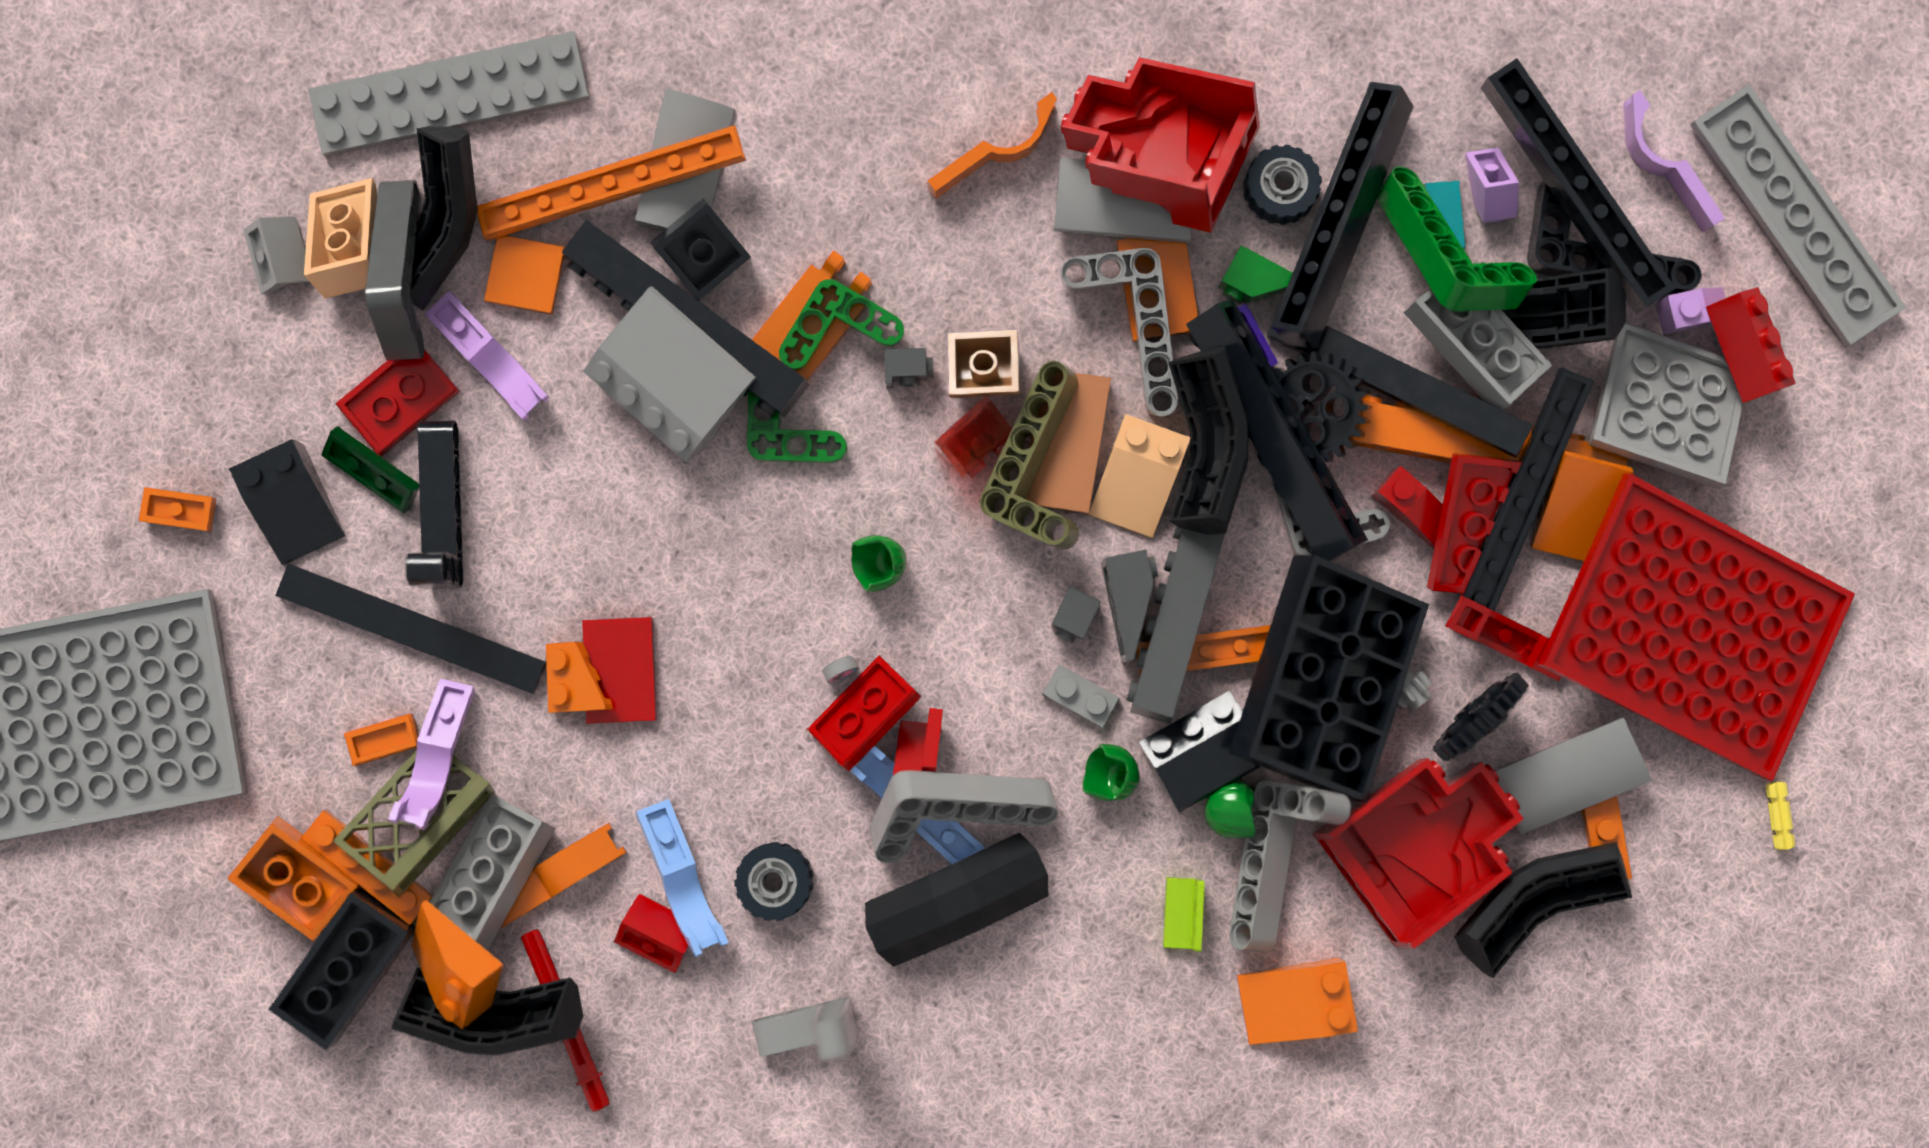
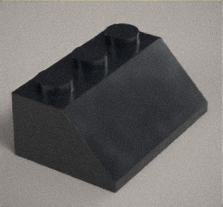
[1139,691,1261,813]

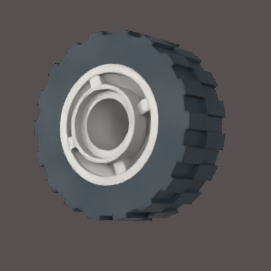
[1243,144,1322,225]
[734,842,814,921]

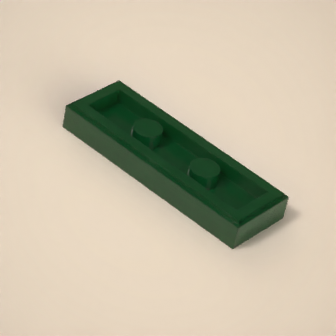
[321,426,419,514]

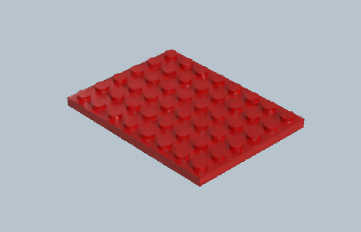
[1538,474,1855,781]

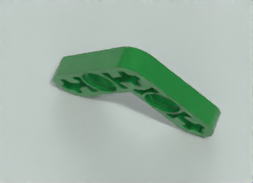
[779,279,904,371]
[747,392,847,463]

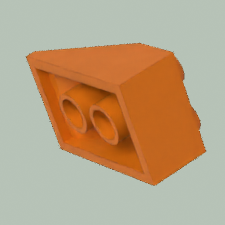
[227,815,358,941]
[411,900,503,1030]
[1237,957,1358,1045]

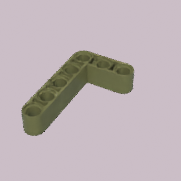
[980,360,1079,550]

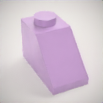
[1465,147,1519,223]
[1656,287,1725,336]

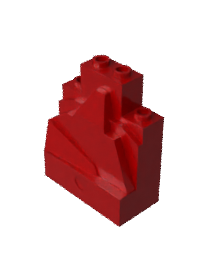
[1061,57,1260,233]
[1312,758,1524,949]

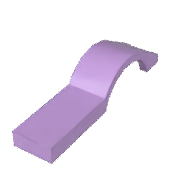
[1623,90,1725,232]
[424,291,550,421]
[388,679,475,830]

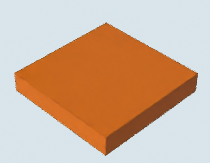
[484,236,565,315]

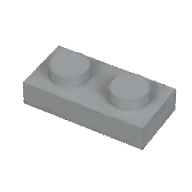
[1042,664,1119,728]

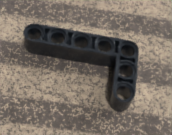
[1527,181,1702,295]
[406,420,463,589]

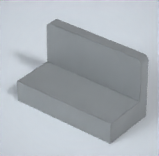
[243,216,309,295]

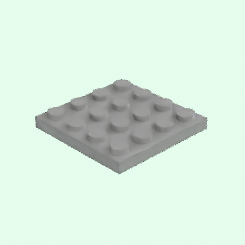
[1588,323,1743,489]

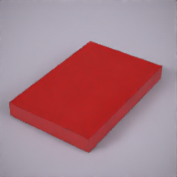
[335,349,460,457]
[582,617,657,724]
[807,655,922,772]

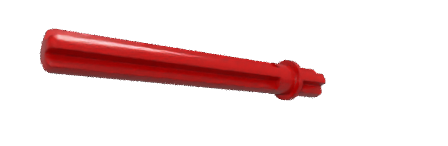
[521,929,610,1112]

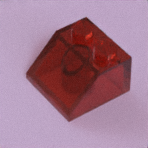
[934,395,1012,480]

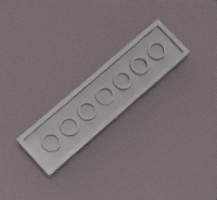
[308,31,590,157]
[1690,84,1906,347]

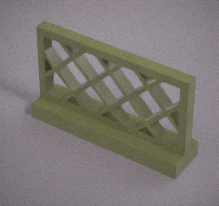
[333,750,495,898]

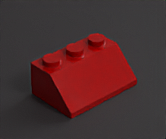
[1706,287,1796,403]

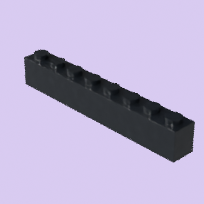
[1481,58,1675,314]
[1271,81,1414,350]
[561,220,809,418]
[1186,299,1368,561]

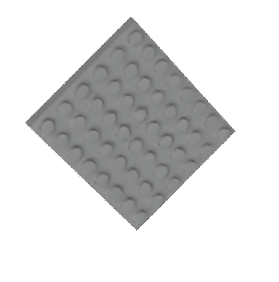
[0,589,247,841]

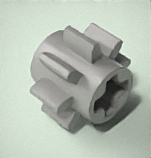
[1397,669,1432,711]

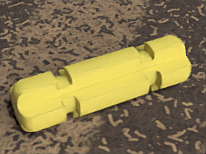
[1765,781,1796,850]

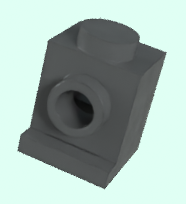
[884,348,934,389]

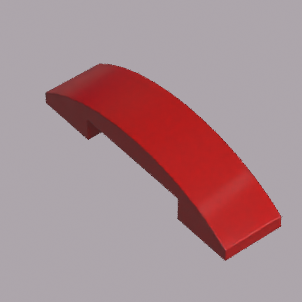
[1445,595,1562,682]

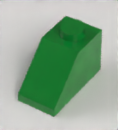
[1218,245,1292,303]

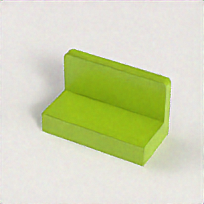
[1163,877,1205,952]

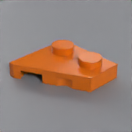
[546,642,613,713]

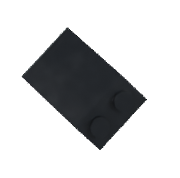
[229,439,346,565]

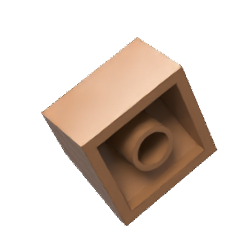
[948,330,1020,398]

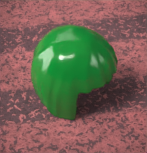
[851,535,907,592]
[1082,744,1140,802]
[1205,781,1256,839]

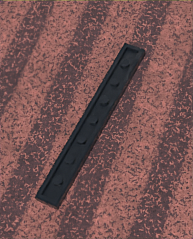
[1267,325,1533,458]
[1461,367,1594,611]
[275,564,546,694]

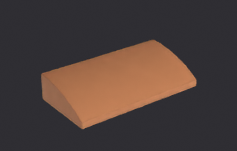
[1026,372,1111,516]

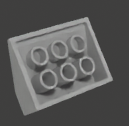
[583,286,756,462]

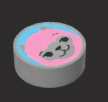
[822,656,859,683]

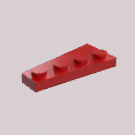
[1427,453,1522,594]

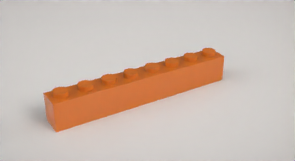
[1352,396,1628,482]

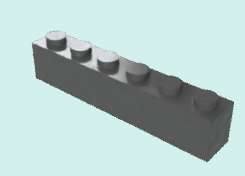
[1126,526,1225,724]

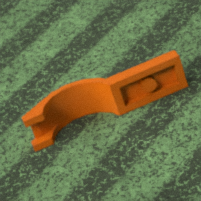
[927,92,1057,199]
[499,823,627,930]

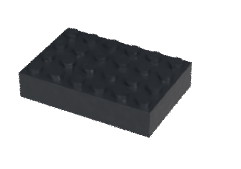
[1229,555,1429,803]

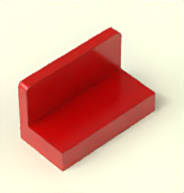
[893,708,943,776]
[614,894,689,973]

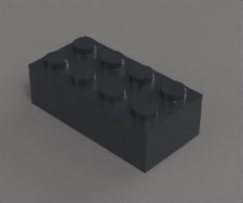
[268,888,416,1050]

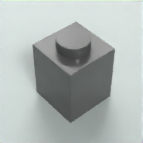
[1051,587,1101,643]

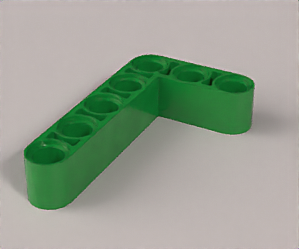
[1377,166,1537,311]

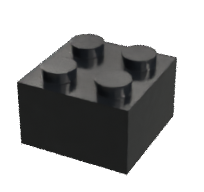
[651,198,751,301]

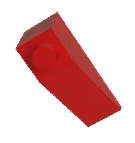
[1371,466,1443,549]

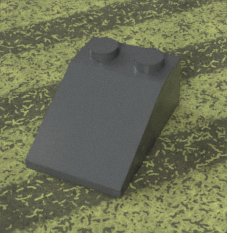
[1101,549,1158,663]

